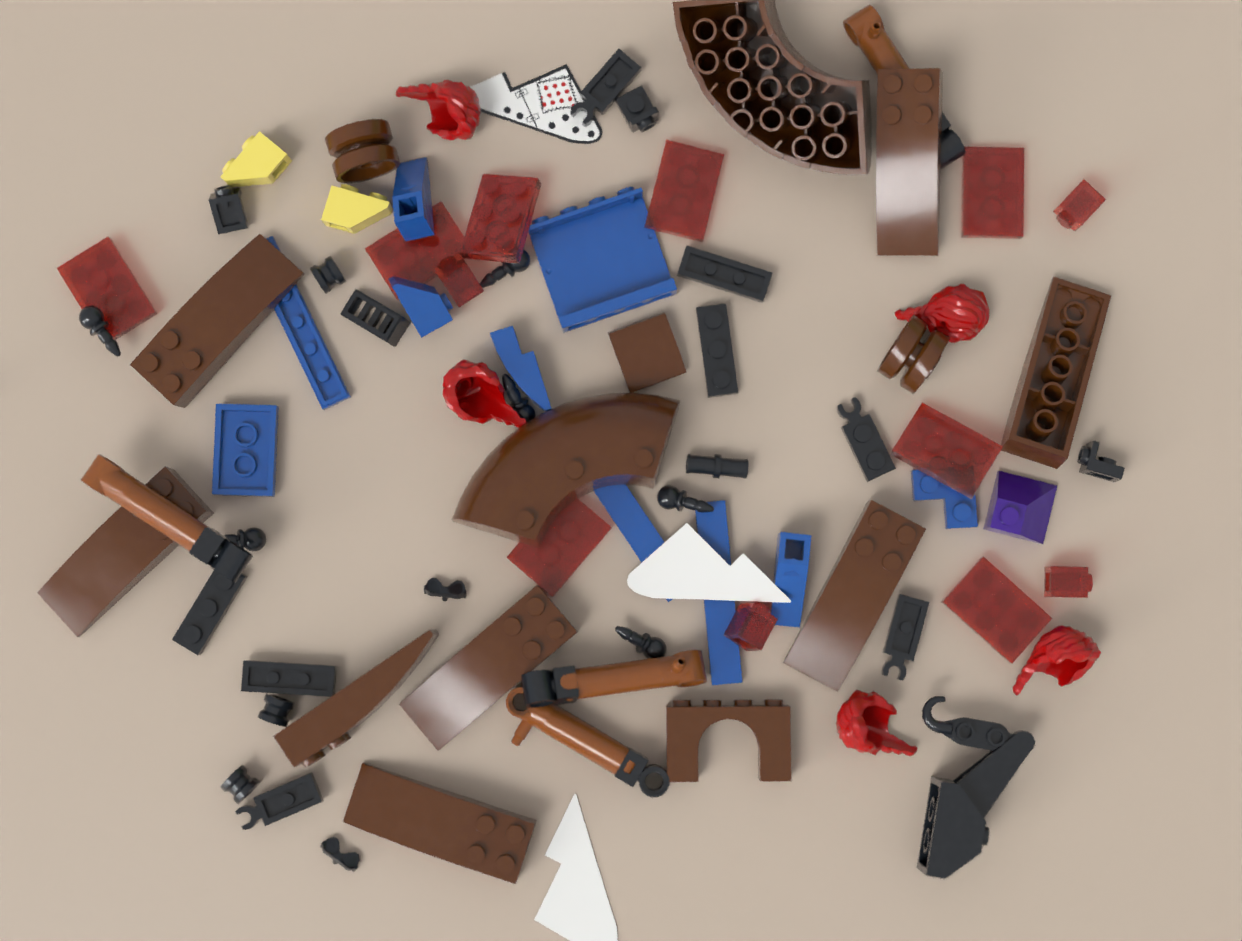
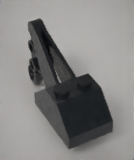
[917,696,1035,879]

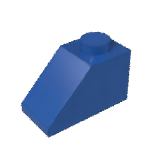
[388,276,453,338]

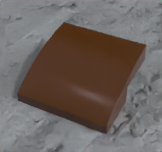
[608,312,687,393]

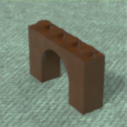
[666,699,791,782]

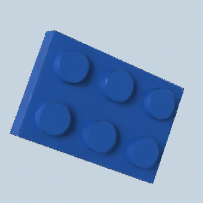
[212,404,279,497]

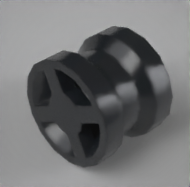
[310,256,346,294]
[258,694,295,727]
[221,765,260,804]

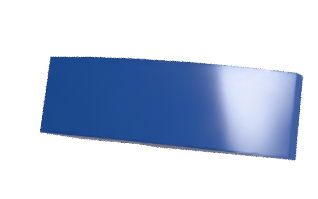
[490,326,552,412]

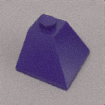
[983,471,1057,544]

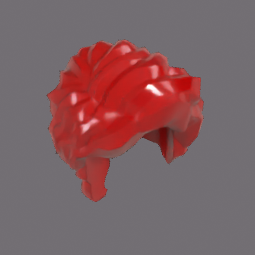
[395,80,481,141]
[895,284,990,343]
[442,359,527,428]
[1012,625,1101,696]
[836,690,917,756]

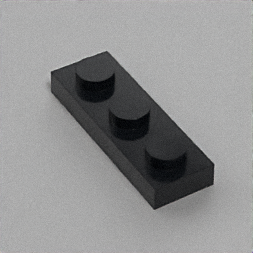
[677,246,773,303]
[696,304,738,398]
[172,570,248,655]
[241,660,337,697]

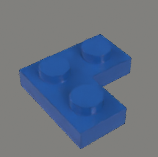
[911,466,978,529]

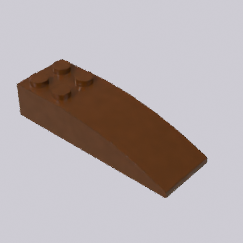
[876,68,943,256]
[130,234,304,408]
[999,277,1111,469]
[37,466,214,637]
[783,500,926,692]
[399,585,578,751]
[273,629,439,768]
[343,763,537,884]

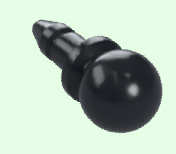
[479,248,530,288]
[79,305,121,357]
[502,374,536,422]
[657,485,714,513]
[224,527,266,552]
[615,626,667,659]

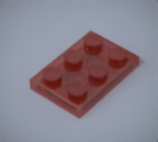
[644,140,724,242]
[961,146,1024,239]
[460,174,541,264]
[365,201,474,301]
[57,237,158,345]
[891,403,1003,499]
[506,498,612,597]
[941,556,1052,664]

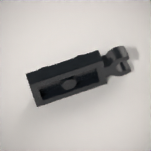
[570,49,641,127]
[837,397,896,482]
[882,594,929,681]
[235,773,324,830]

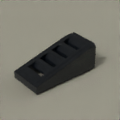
[340,289,410,347]

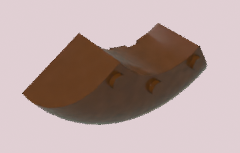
[672,0,872,175]
[452,393,680,548]

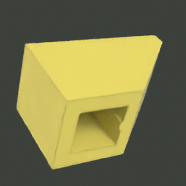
[220,131,292,187]
[321,184,393,234]

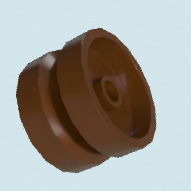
[325,119,400,183]
[877,315,950,394]

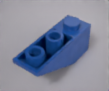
[392,157,435,241]
[769,532,811,628]

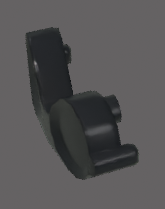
[424,578,467,601]
[320,837,359,872]

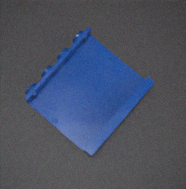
[527,187,677,333]

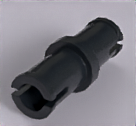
[686,454,748,479]

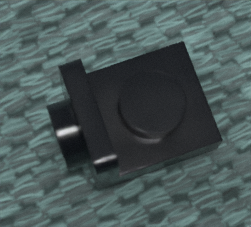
[615,85,659,133]
[209,185,249,235]
[1077,440,1125,482]

